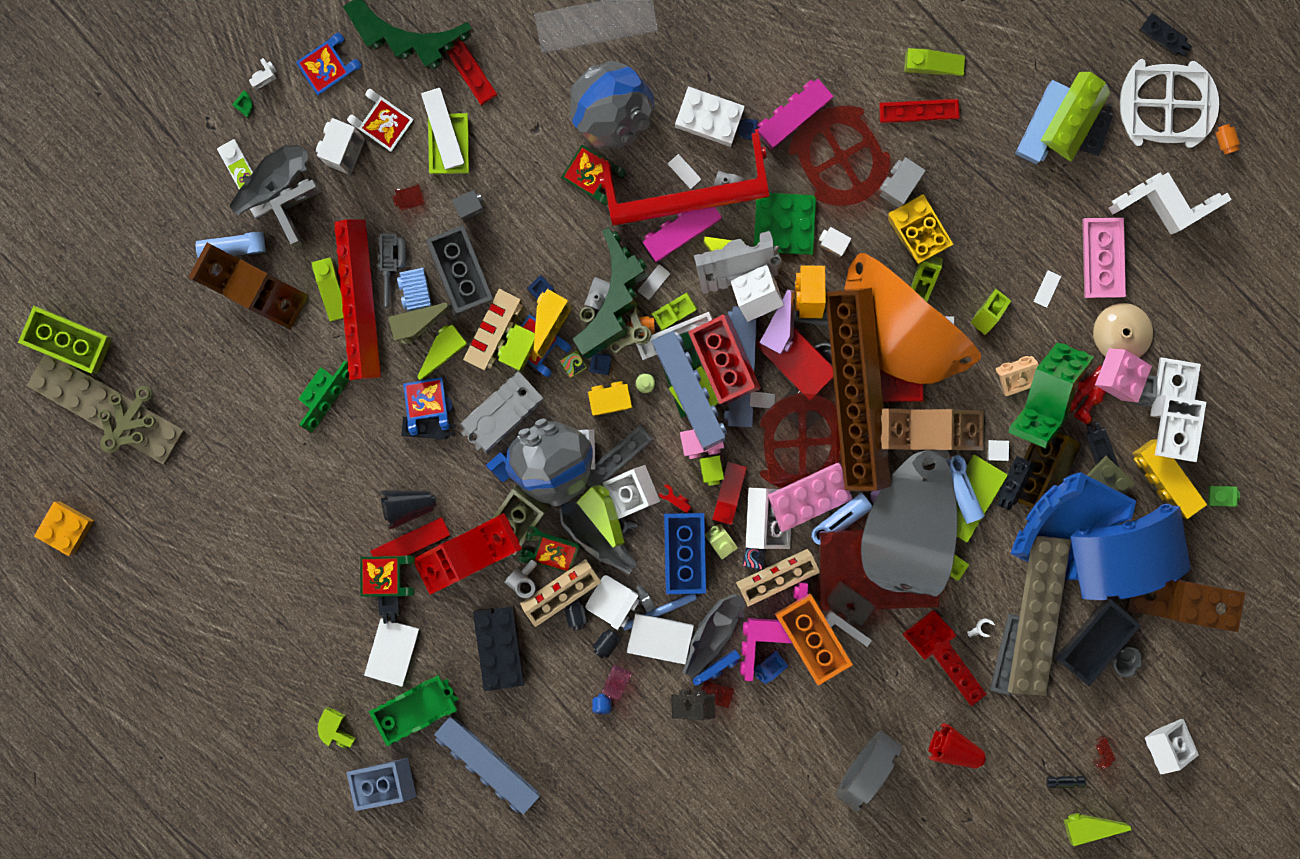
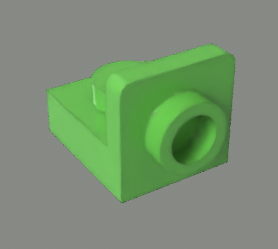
[1208,486,1240,507]

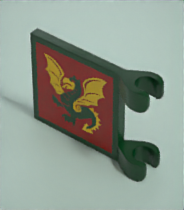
[561,144,626,205]
[518,526,580,572]
[360,556,415,597]

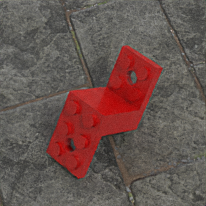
[414,513,522,595]

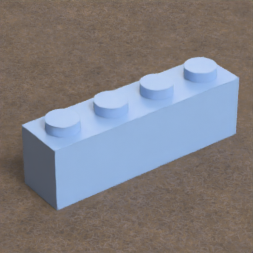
[1015,80,1070,164]

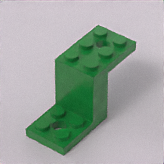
[1008,342,1094,448]

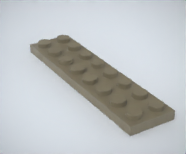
[26,354,185,464]
[1008,535,1071,696]

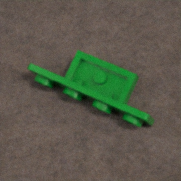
[298,361,350,433]

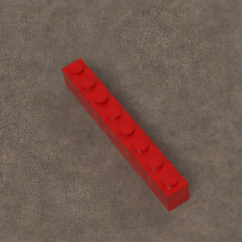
[334,219,381,380]

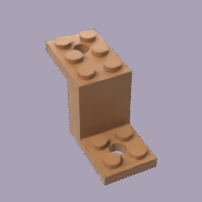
[881,409,984,450]

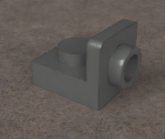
[1132,375,1158,407]

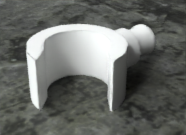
[967,618,995,638]

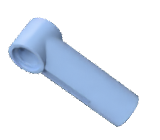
[196,232,266,258]
[945,455,985,524]
[811,493,872,545]

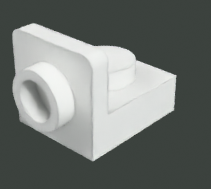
[249,58,277,90]

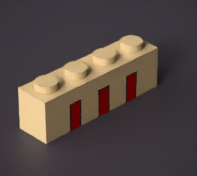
[463,289,523,371]
[736,549,820,606]
[520,559,601,627]

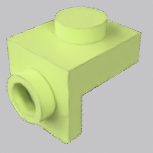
[705,524,738,559]

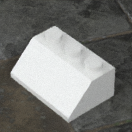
[746,488,791,549]

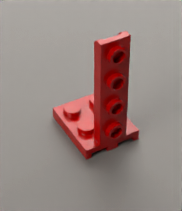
[902,610,987,706]

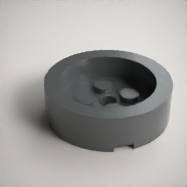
[836,731,902,812]

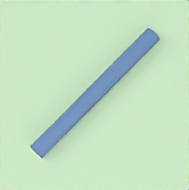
[623,594,697,631]

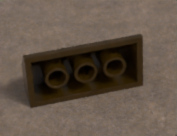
[1018,432,1082,509]

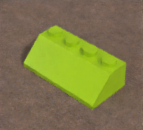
[1040,72,1110,162]

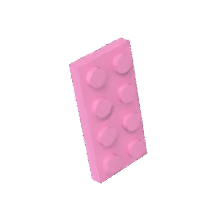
[1082,218,1126,298]
[768,463,852,532]

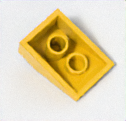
[534,289,572,359]

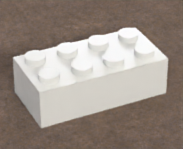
[316,118,365,176]

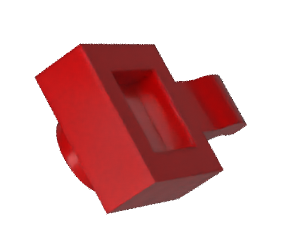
[658,484,691,513]

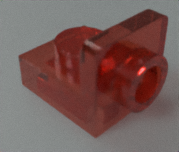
[393,185,425,211]
[700,681,734,708]
[1093,736,1116,769]

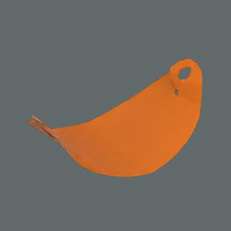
[844,253,981,384]

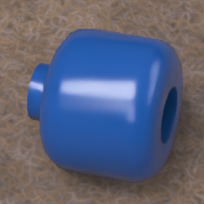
[592,694,612,714]

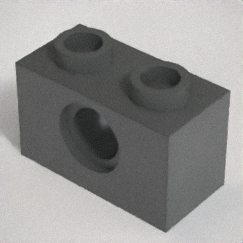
[452,190,486,222]

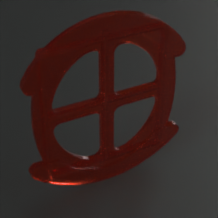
[788,106,890,206]
[759,393,843,488]

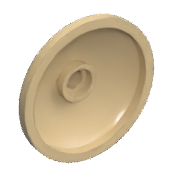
[1093,303,1153,358]

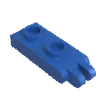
[693,649,740,685]

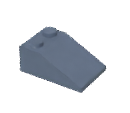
[346,758,417,811]

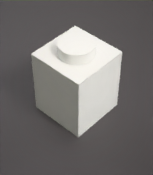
[819,227,851,257]

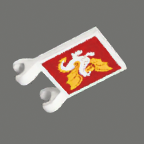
[347,89,414,152]

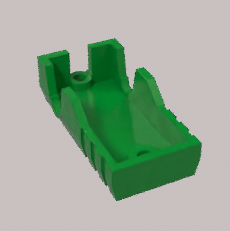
[368,674,459,746]

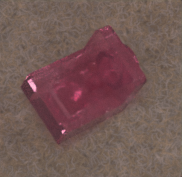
[601,665,632,700]

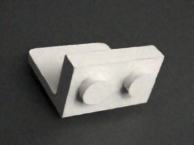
[585,575,640,630]

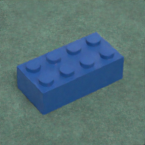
[664,513,706,594]

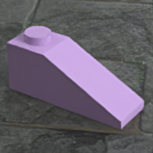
[760,290,795,354]

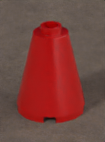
[928,723,986,769]

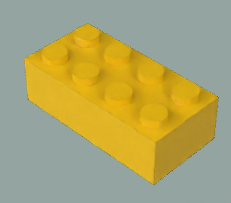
[1132,439,1207,519]

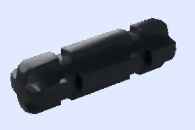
[1046,776,1086,788]

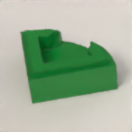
[232,90,253,118]

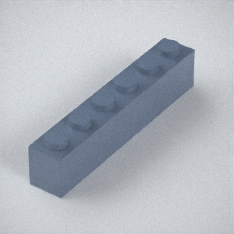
[724,307,756,427]
[652,330,727,451]
[434,715,540,814]

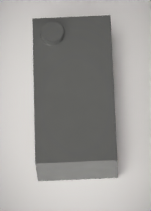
[426,225,493,316]

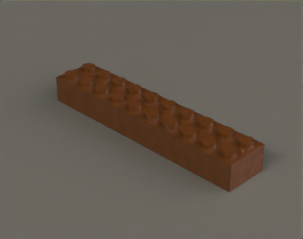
[825,288,891,491]

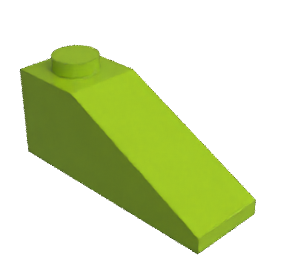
[904,48,965,76]
[911,256,943,302]
[311,257,344,322]
[417,325,468,381]
[577,485,625,548]
[1064,813,1131,846]

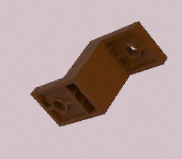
[188,242,308,330]
[1126,580,1245,632]

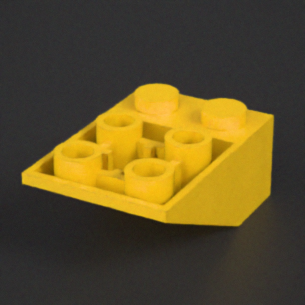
[888,194,953,264]

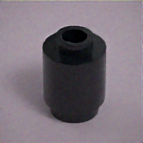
[564,601,588,631]
[592,628,621,659]

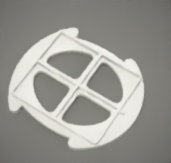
[1120,59,1219,148]

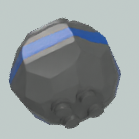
[570,60,655,148]
[505,419,593,506]

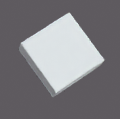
[988,440,1009,461]

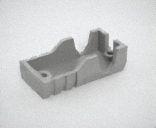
[694,231,782,294]
[460,371,545,454]

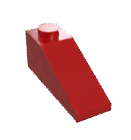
[712,462,747,525]

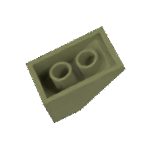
[388,302,451,345]
[492,485,552,555]

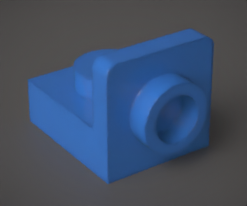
[754,651,788,684]

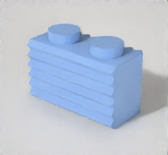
[397,268,432,312]

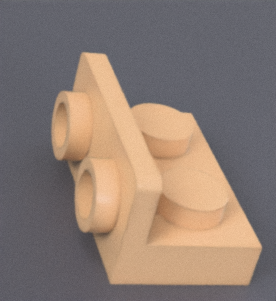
[996,356,1039,396]

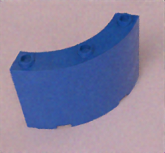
[1011,472,1136,581]
[1070,504,1191,600]

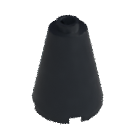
[380,490,437,530]

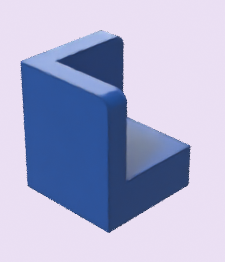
[486,452,509,482]

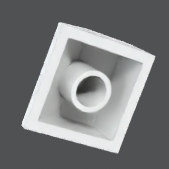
[603,465,660,519]
[1145,719,1199,774]

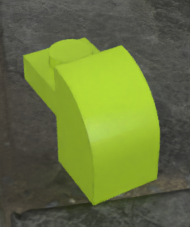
[318,707,356,748]

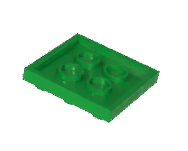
[754,193,816,255]

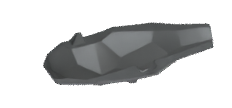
[230,145,308,215]
[559,501,637,574]
[682,594,745,678]

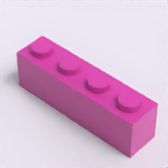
[757,79,833,150]
[643,207,722,263]

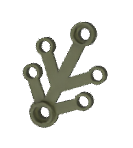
[579,307,651,354]
[98,386,156,453]

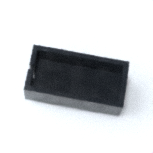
[1055,598,1141,686]
[473,605,525,691]

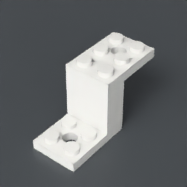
[1109,172,1232,234]
[1150,358,1206,462]

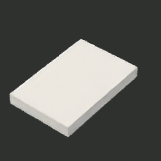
[627,613,694,664]
[364,618,419,686]

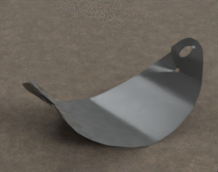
[861,451,957,597]

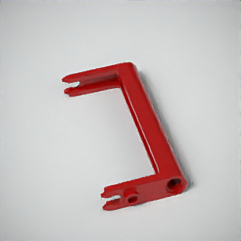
[600,129,770,226]

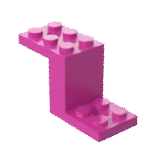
[740,581,808,681]

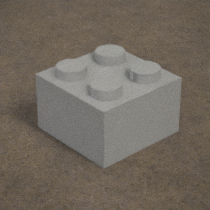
[879,157,926,208]

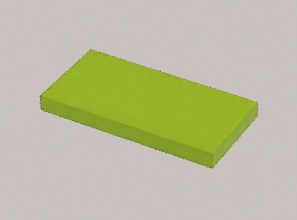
[956,454,1007,543]

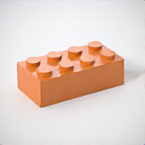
[775,593,853,685]

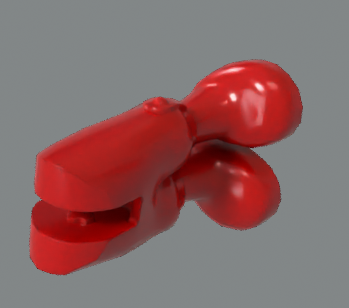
[1069,365,1107,424]

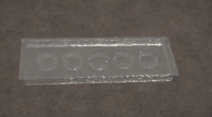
[534,0,658,54]

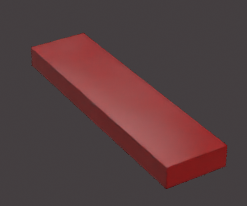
[446,40,498,106]
[879,99,960,123]
[370,517,451,557]

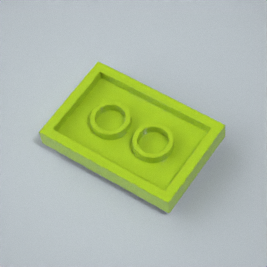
[428,113,469,174]

